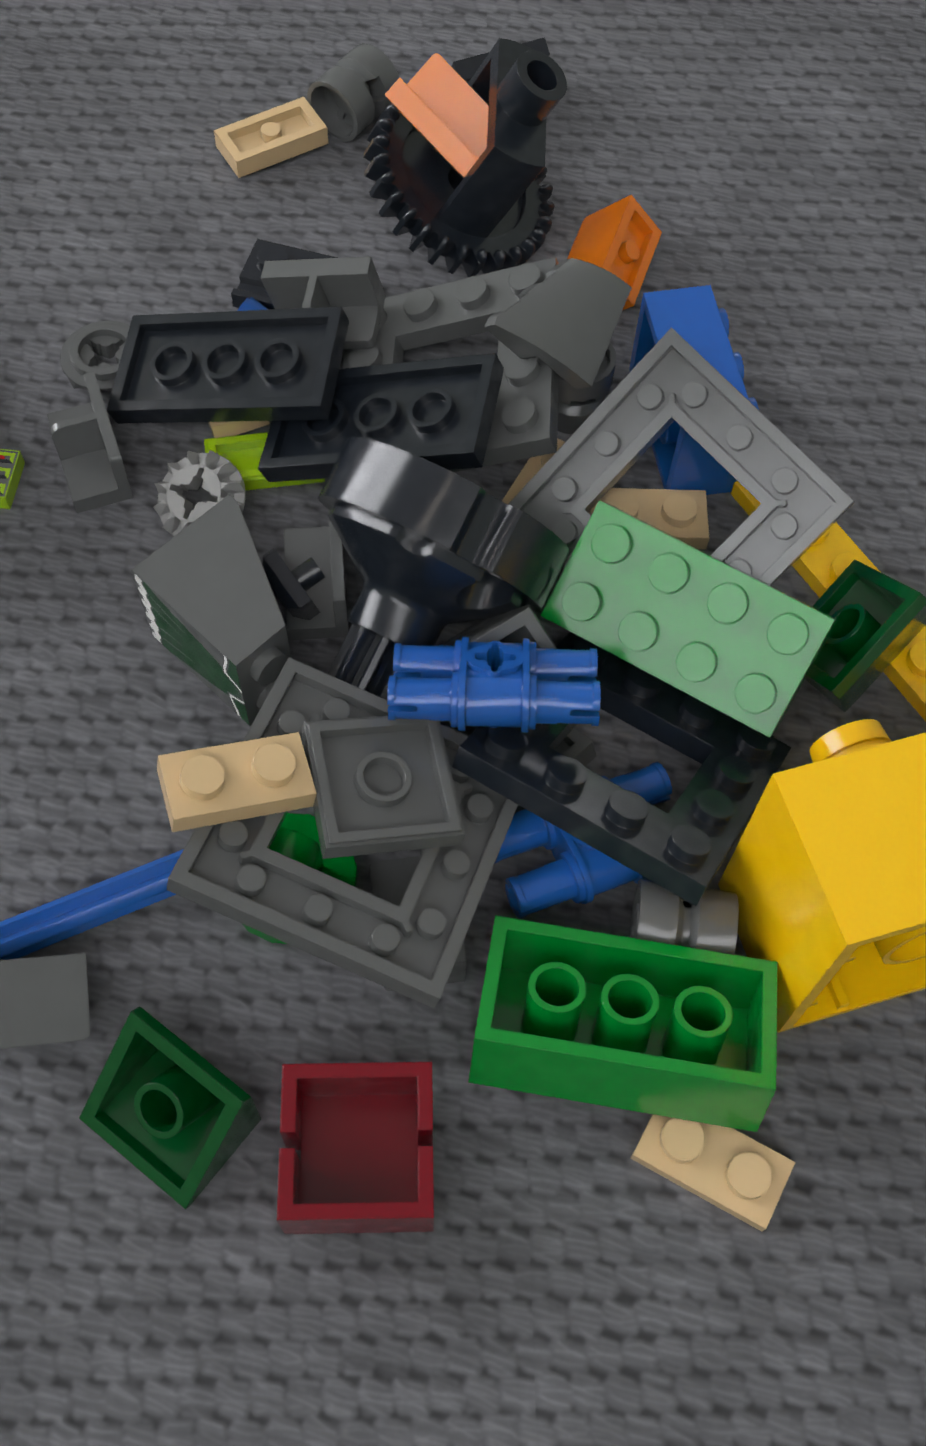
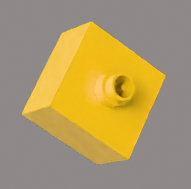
[718,719,926,1033]

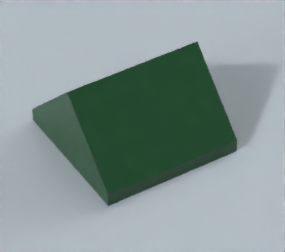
[805,559,926,712]
[79,1006,261,1210]

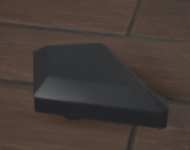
[262,548,325,620]

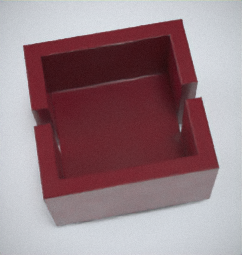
[277,1062,434,1234]

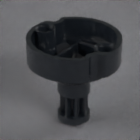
[318,437,570,700]

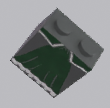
[131,495,291,726]

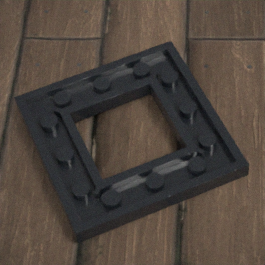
[452,632,791,906]

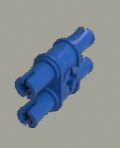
[387,637,601,733]
[495,762,672,919]

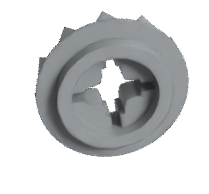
[153,450,246,536]

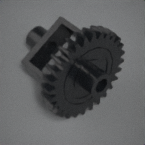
[363,38,567,277]

